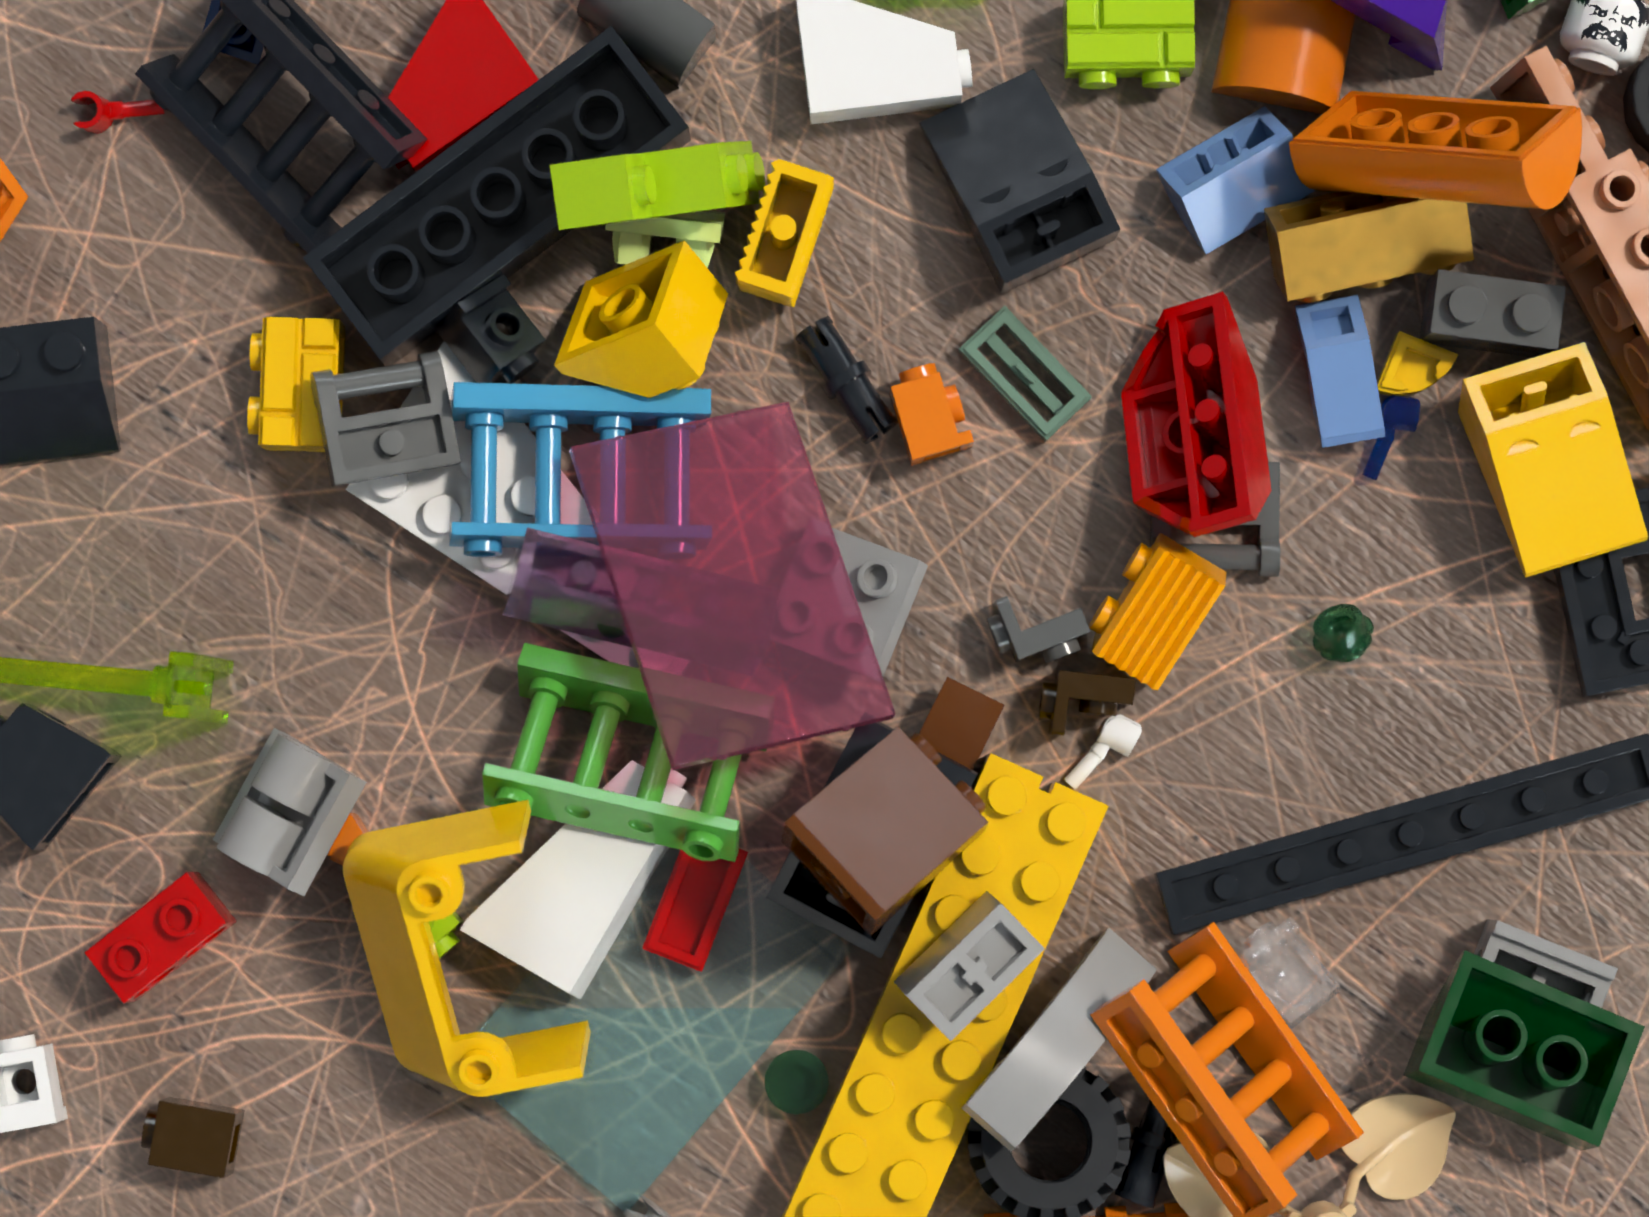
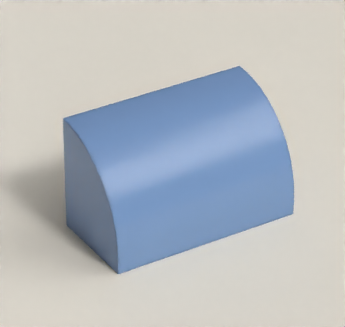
[1156,106,1315,254]

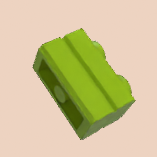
[1063,0,1195,89]

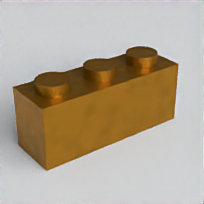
[1264,192,1474,302]

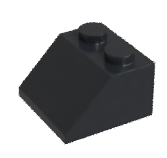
[0,316,121,466]

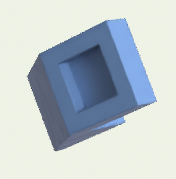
[1295,295,1385,448]

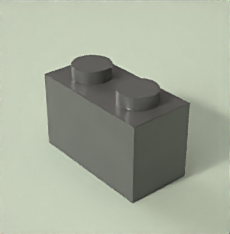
[1420,269,1566,358]

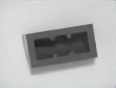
[577,0,716,88]

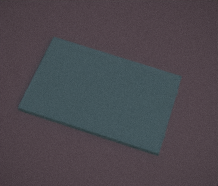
[479,847,851,1212]

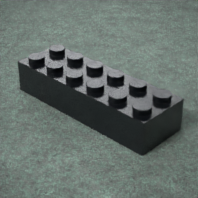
[303,26,691,366]

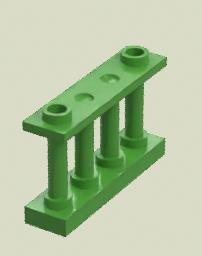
[482,643,774,862]

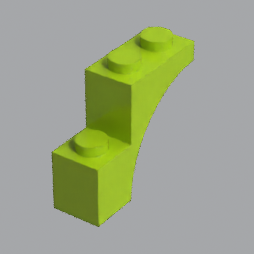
[550,141,765,230]

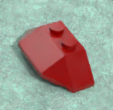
[1121,291,1272,537]

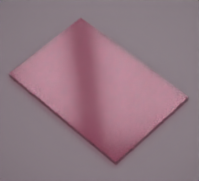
[569,402,896,771]

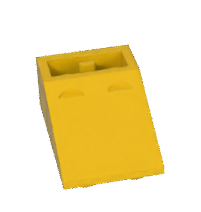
[1458,342,1648,578]

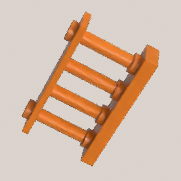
[1090,922,1364,1217]

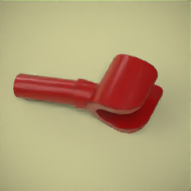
[71,91,165,134]

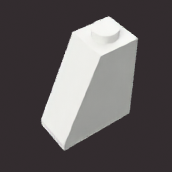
[795,0,973,124]

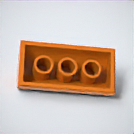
[1211,0,1356,114]
[1289,91,1582,210]

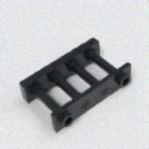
[135,0,428,253]

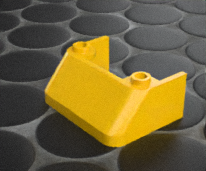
[343,800,591,1097]

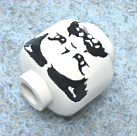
[1560,0,1649,76]

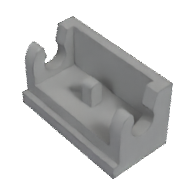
[894,891,1045,1041]
[1474,919,1618,1008]

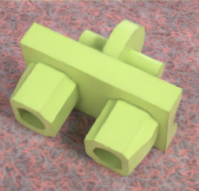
[605,210,725,268]

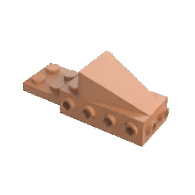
[1490,45,1649,432]

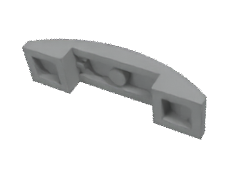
[962,928,1157,1152]

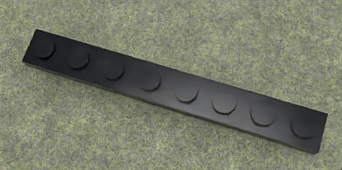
[1154,733,1649,935]

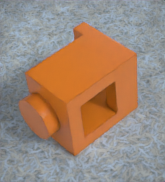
[889,363,974,466]

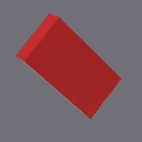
[642,848,749,972]

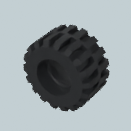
[967,1067,1131,1217]

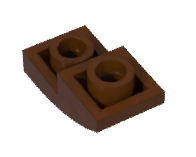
[919,677,1004,770]

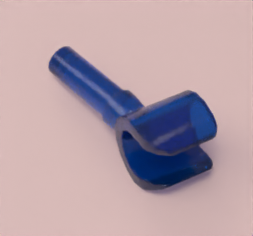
[1362,395,1420,480]

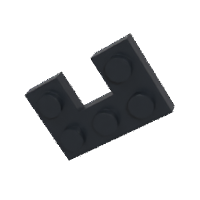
[1554,487,1649,697]

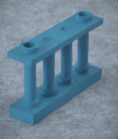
[449,382,711,561]

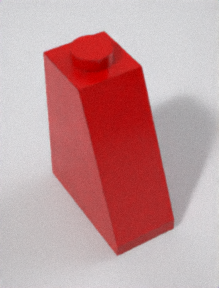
[388,0,539,172]

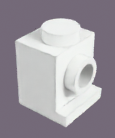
[0,1034,68,1133]

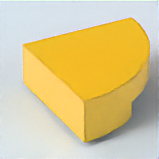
[1377,331,1458,396]

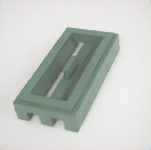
[958,305,1092,442]

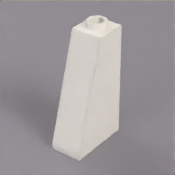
[460,760,696,999]

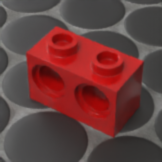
[84,872,237,1004]

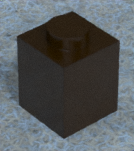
[141,1097,245,1178]

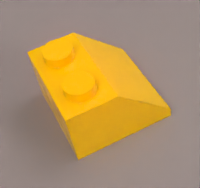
[554,240,728,398]

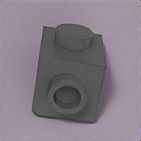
[987,596,1091,664]

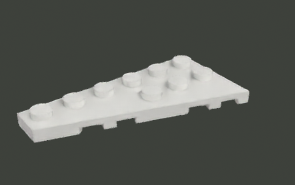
[346,341,701,677]

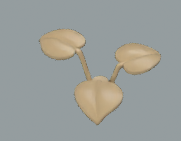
[1163,1093,1456,1217]

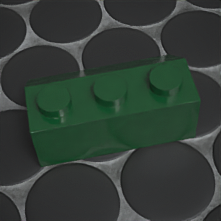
[1403,950,1645,1151]

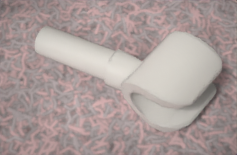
[1064,714,1142,789]

